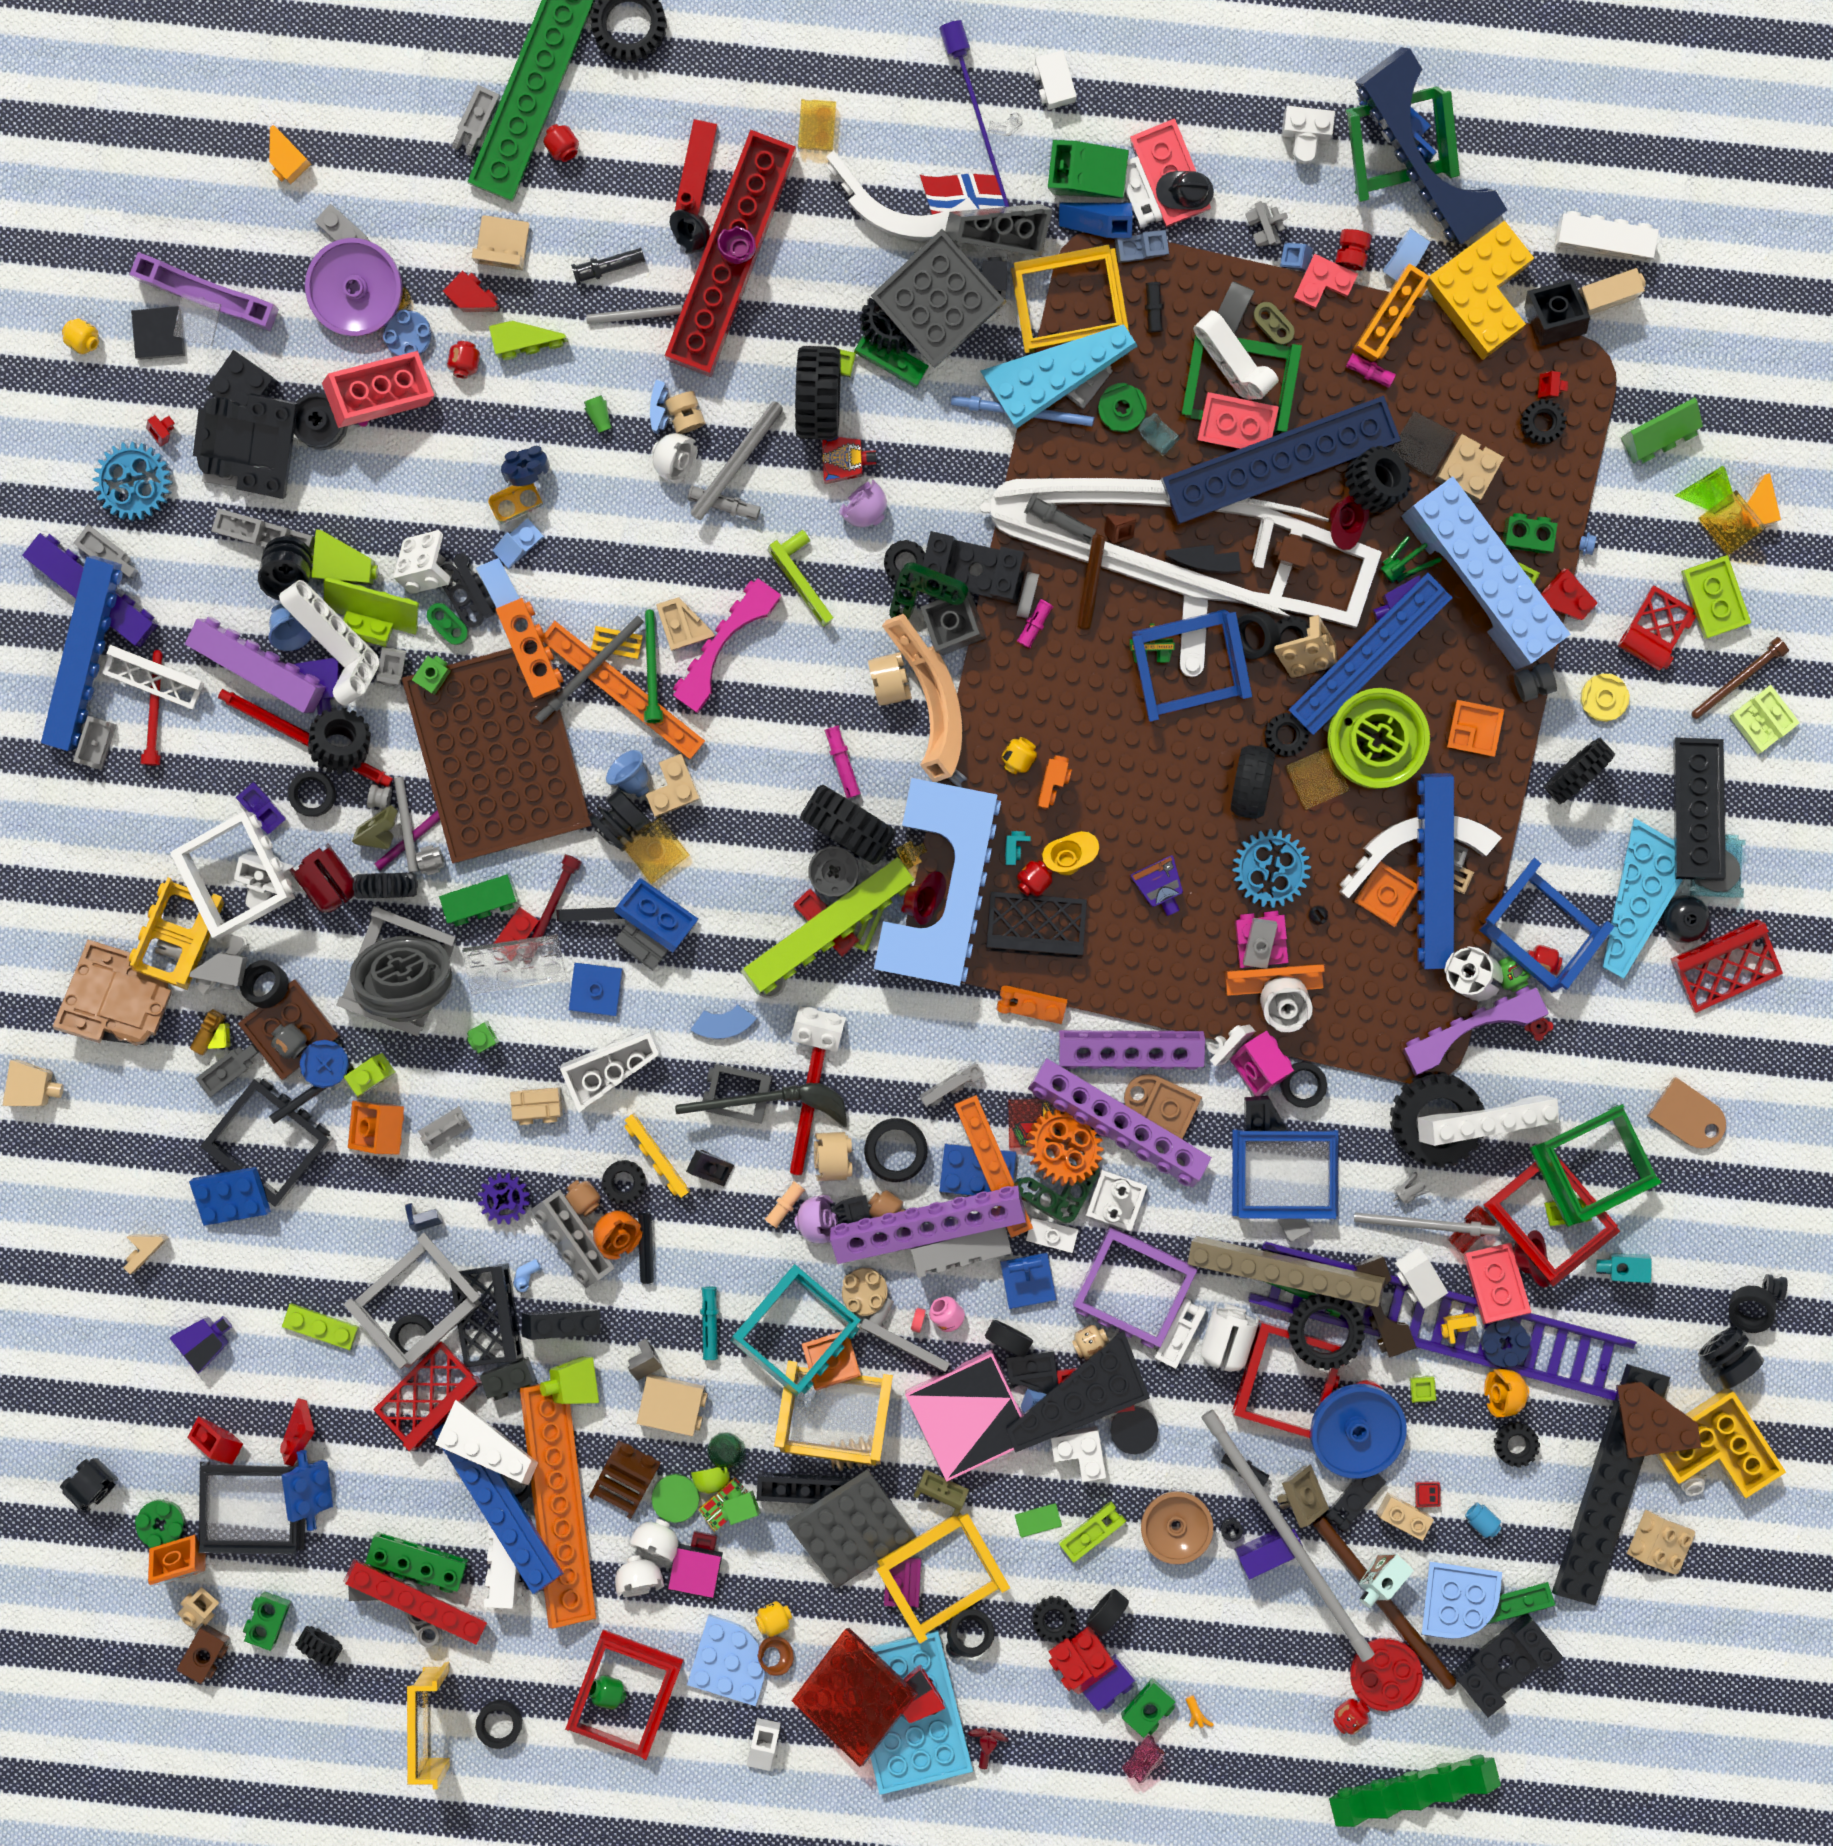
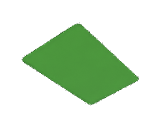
[1015,1503,1062,1537]

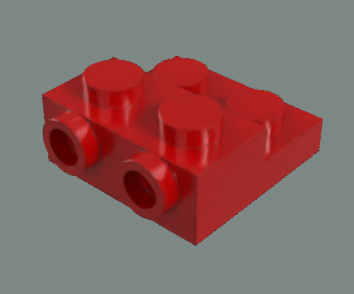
[1048,1626,1117,1695]

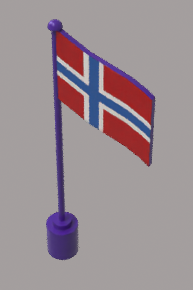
[920,20,1010,215]

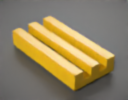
[591,626,643,659]

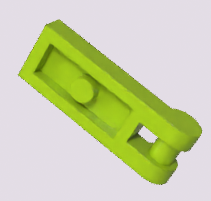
[1059,1501,1126,1563]

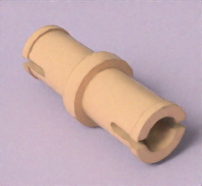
[765,1181,806,1228]

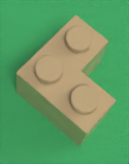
[646,754,701,817]

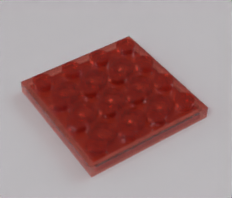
[791,1628,918,1767]

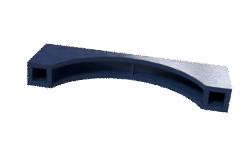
[1355,47,1507,245]

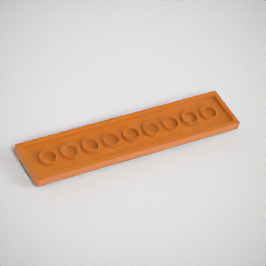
[520,1384,596,1629]

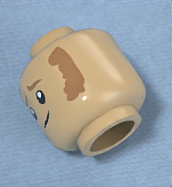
[1072,1325,1109,1360]

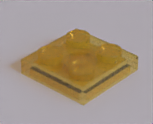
[1286,748,1350,810]

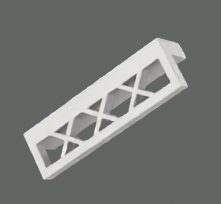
[102,645,204,710]

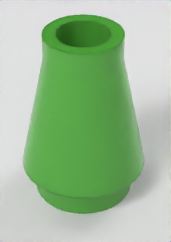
[584,395,612,433]

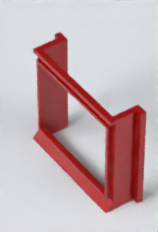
[1484,1156,1620,1287]
[565,1629,684,1760]

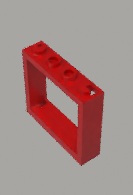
[1232,1320,1344,1438]

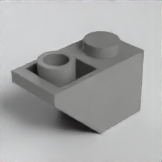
[189,953,248,990]

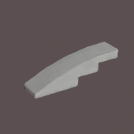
[211,508,315,552]

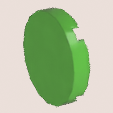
[651,1474,700,1523]

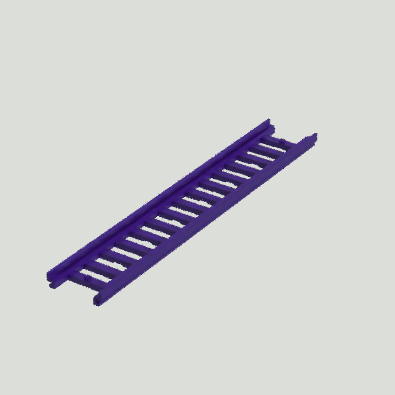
[1248,1241,1637,1400]

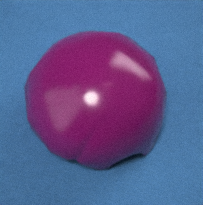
[717,226,756,264]

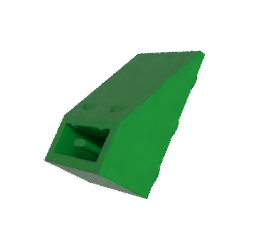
[1047,140,1129,199]

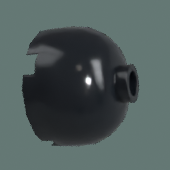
[1660,895,1711,943]

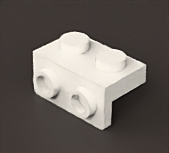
[791,1006,846,1052]

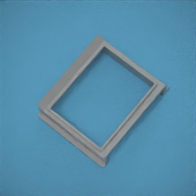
[336,906,456,1036]
[343,1233,481,1369]

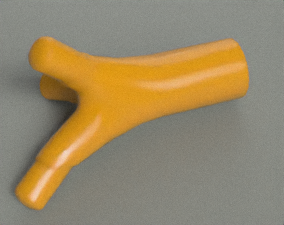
[1185,1695,1214,1728]

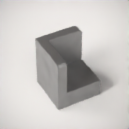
[628,1339,662,1381]

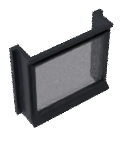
[198,1461,306,1554]

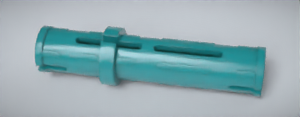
[700,1286,719,1360]

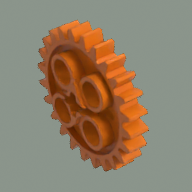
[1025,1109,1104,1186]

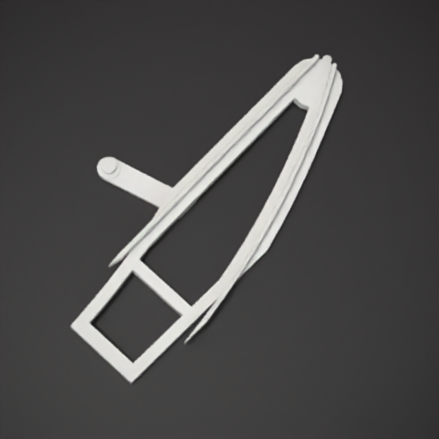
[980,478,1382,677]

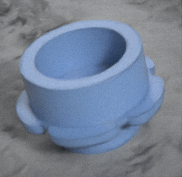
[1579,532,1597,556]

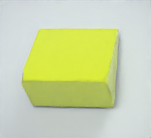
[208,1023,231,1049]

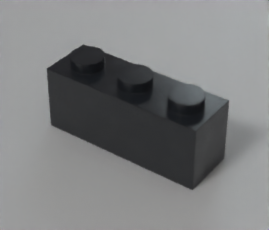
[521,1308,601,1340]

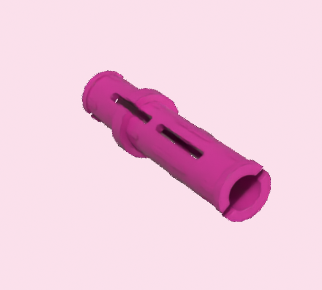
[824,725,861,798]

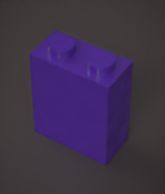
[1235,1529,1303,1580]

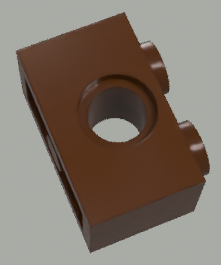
[176,1625,230,1684]

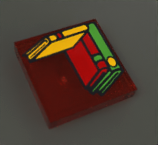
[1008,1099,1057,1148]

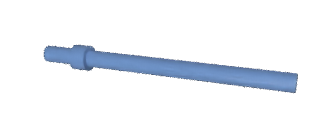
[951,395,1094,427]

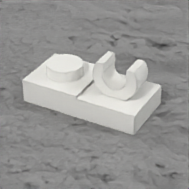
[1207,1024,1256,1066]

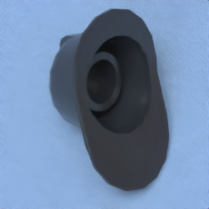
[1156,171,1214,210]

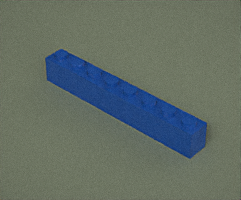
[41,556,123,751]
[1417,773,1454,969]

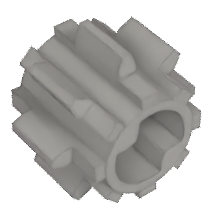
[415,845,445,875]

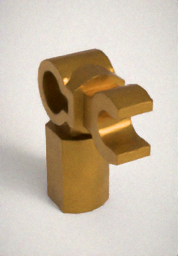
[190,1009,226,1055]

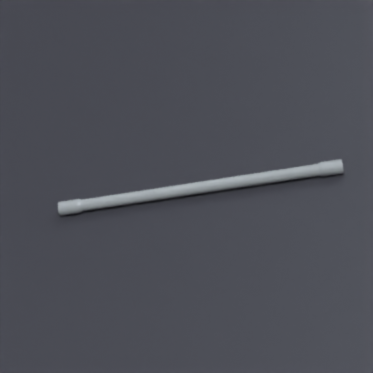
[1201,1409,1375,1662]

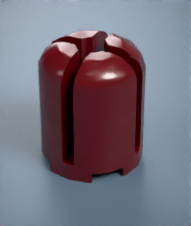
[289,843,354,912]

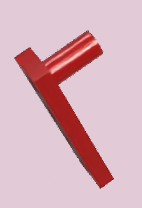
[674,119,718,215]

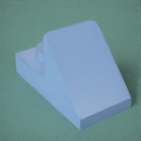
[492,518,544,569]

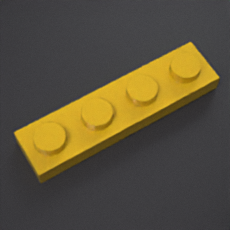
[624,1113,690,1198]

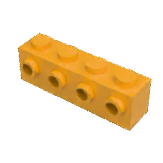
[1353,263,1430,362]

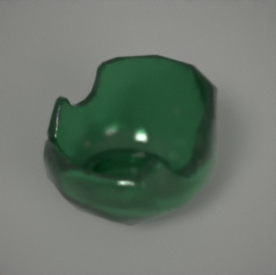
[707,1432,746,1469]

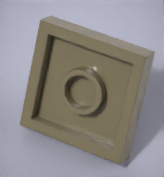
[1277,1464,1329,1528]

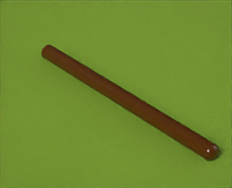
[1312,1516,1456,1690]

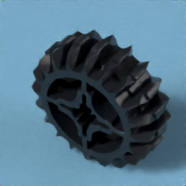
[859,297,913,354]
[352,873,418,899]

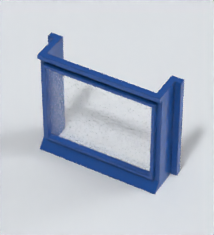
[1232,1130,1338,1219]

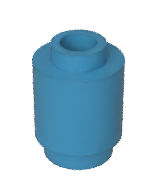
[1465,1502,1501,1538]

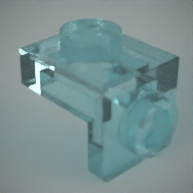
[1138,413,1180,456]

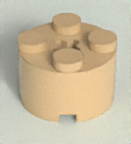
[868,652,912,706]
[814,1132,852,1181]

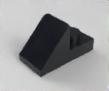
[686,1150,734,1186]

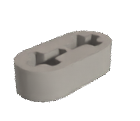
[1016,572,1039,619]

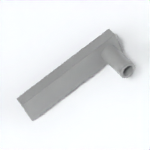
[859,1298,950,1372]

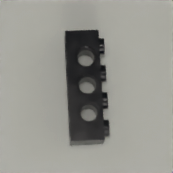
[756,1472,855,1504]

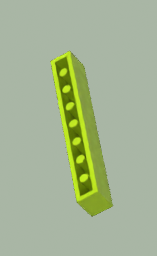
[741,857,914,995]

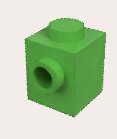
[412,656,451,695]
[721,1490,761,1525]

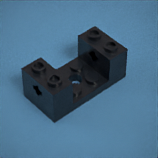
[922,531,1029,604]
[1452,1614,1563,1718]

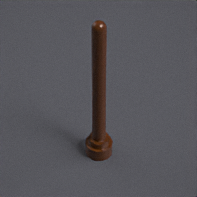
[1691,637,1789,719]

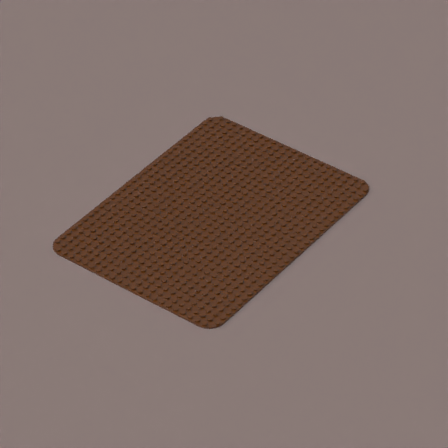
[906,232,1616,1084]

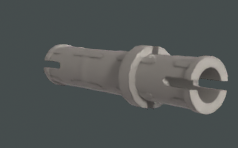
[687,485,761,521]

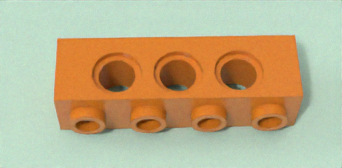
[496,598,564,699]

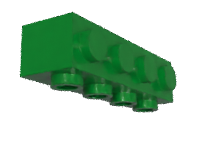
[365,1532,469,1593]

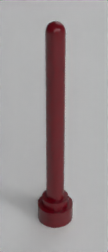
[523,854,582,963]

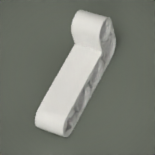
[1193,310,1279,400]

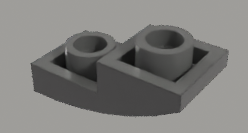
[1218,281,1255,335]

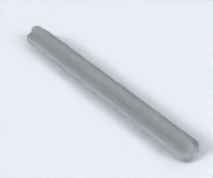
[691,401,783,520]

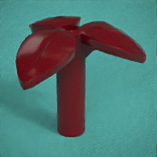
[967,1728,1009,1769]

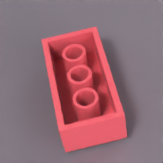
[322,351,434,428]

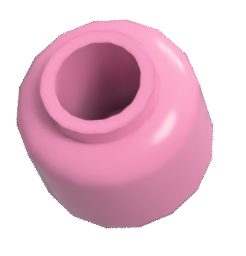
[929,1296,965,1332]

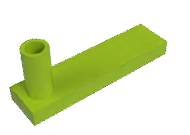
[767,530,833,627]

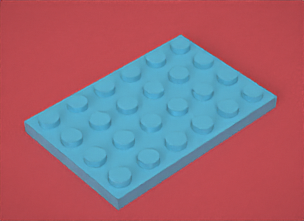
[845,1630,973,1795]

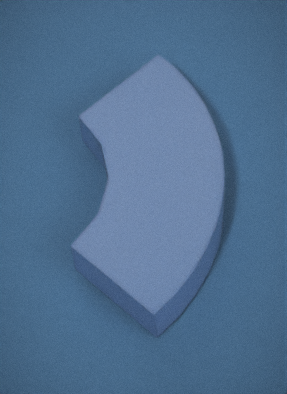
[690,1004,757,1039]

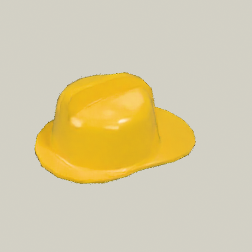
[1042,831,1099,875]

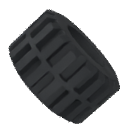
[1345,446,1412,513]
[308,707,371,774]

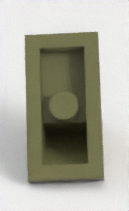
[352,805,398,849]

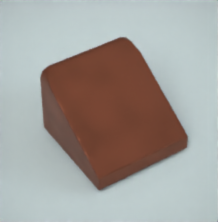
[1104,515,1136,543]

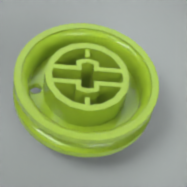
[1327,688,1430,789]

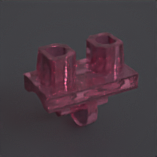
[1122,1735,1166,1784]

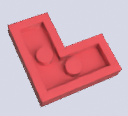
[1293,254,1358,309]

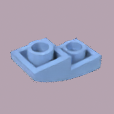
[1383,228,1430,280]
[650,379,669,434]

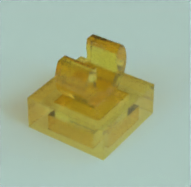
[896,841,927,870]

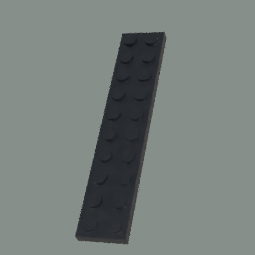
[1552,1364,1670,1606]

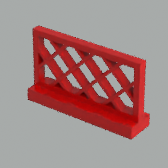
[1671,919,1783,1013]
[373,1341,482,1451]

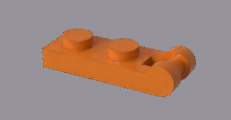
[996,986,1067,1024]

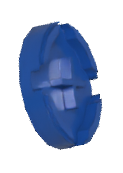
[299,1040,349,1088]

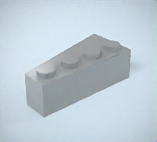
[911,1227,1012,1278]

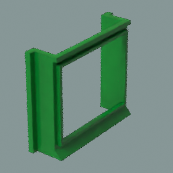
[1346,86,1460,202]
[1182,335,1302,434]
[1529,1104,1663,1227]

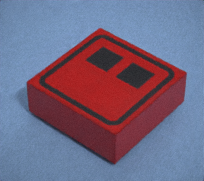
[1415,1481,1441,1507]

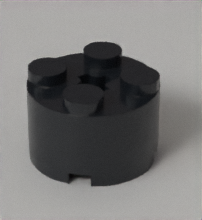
[60,1458,119,1514]

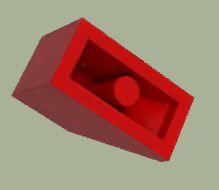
[187,1416,243,1465]

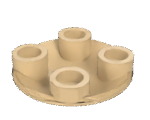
[842,1268,888,1316]

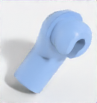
[513,1258,542,1292]

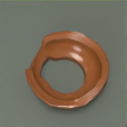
[757,1636,794,1676]

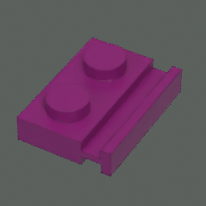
[884,1557,921,1608]

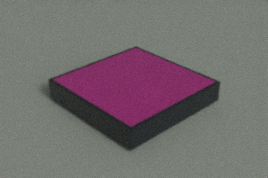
[667,1544,723,1599]

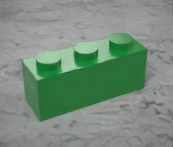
[439,874,519,927]

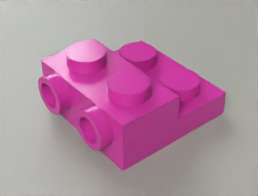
[1234,911,1288,968]

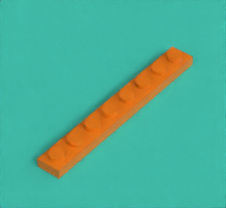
[541,621,705,760]

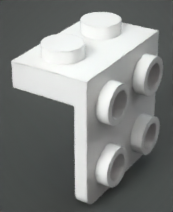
[394,530,451,594]

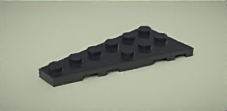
[1006,1330,1150,1452]

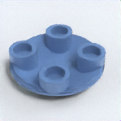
[383,310,431,356]

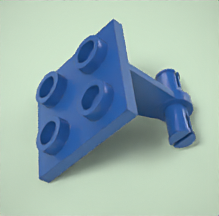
[1000,1253,1056,1309]

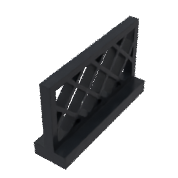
[986,892,1087,959]
[450,1263,524,1367]

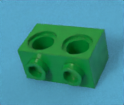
[1502,513,1558,555]
[243,1591,292,1651]

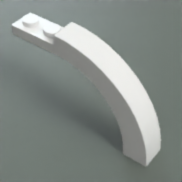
[826,150,978,241]
[1339,816,1502,898]

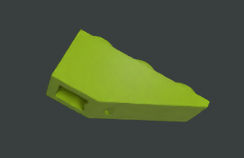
[489,321,568,360]

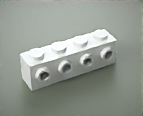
[1554,211,1659,263]

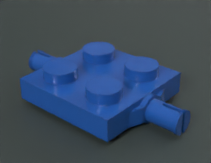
[282,1450,333,1531]

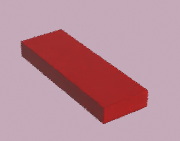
[793,889,860,957]

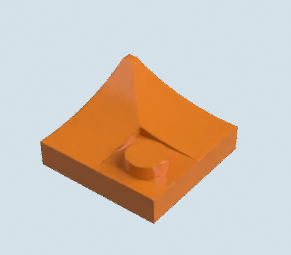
[1447,700,1504,757]

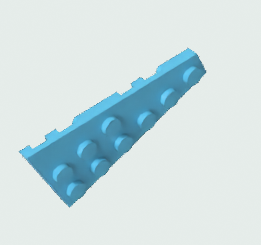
[980,324,1138,428]
[1602,818,1683,979]

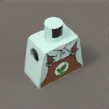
[1359,1554,1414,1608]

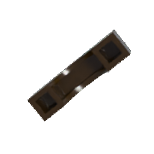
[1353,1255,1417,1358]

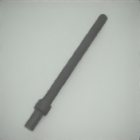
[535,615,644,723]

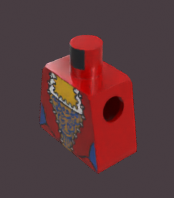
[822,437,876,484]

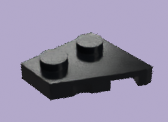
[1244,1095,1289,1145]

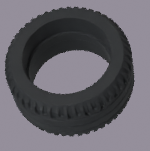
[864,1118,928,1182]

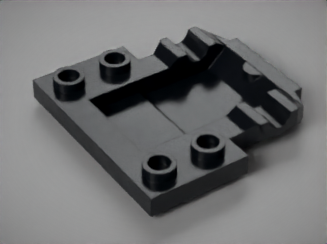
[193,393,298,499]

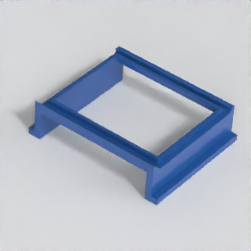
[1132,609,1252,721]
[1479,857,1614,993]

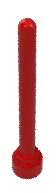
[140,650,162,766]

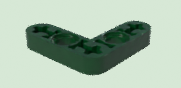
[889,562,969,620]
[1014,1163,1099,1223]

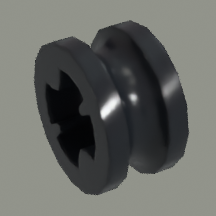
[1220,1518,1243,1542]

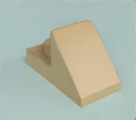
[123,1234,169,1274]

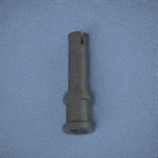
[1024,493,1097,543]

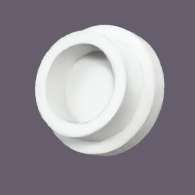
[1680,1474,1705,1496]

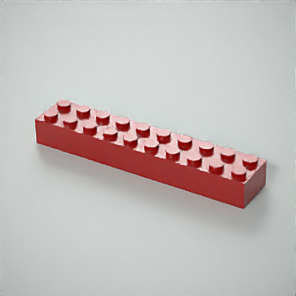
[664,129,797,377]

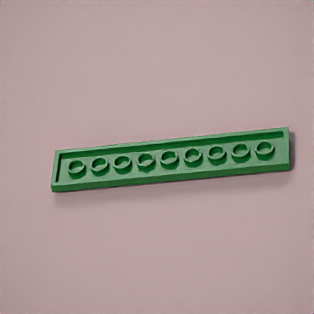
[467,0,595,202]

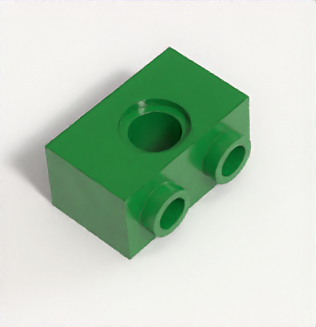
[1121,1678,1176,1738]

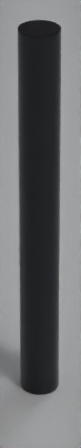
[268,1062,354,1124]

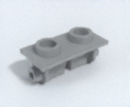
[418,1106,472,1152]

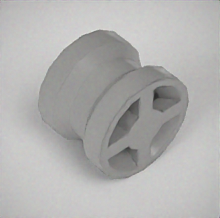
[367,784,392,810]

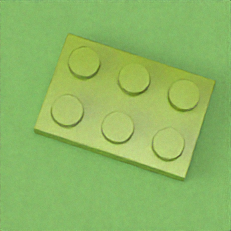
[1681,555,1751,639]

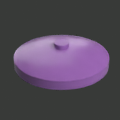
[305,238,403,336]

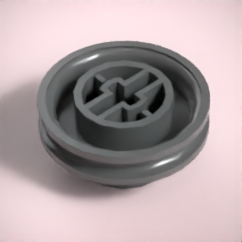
[350,935,453,1022]

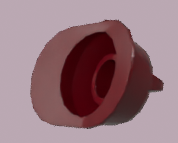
[1330,495,1369,550]
[901,871,946,925]
[1515,1230,1550,1288]

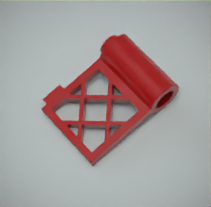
[1618,585,1696,671]

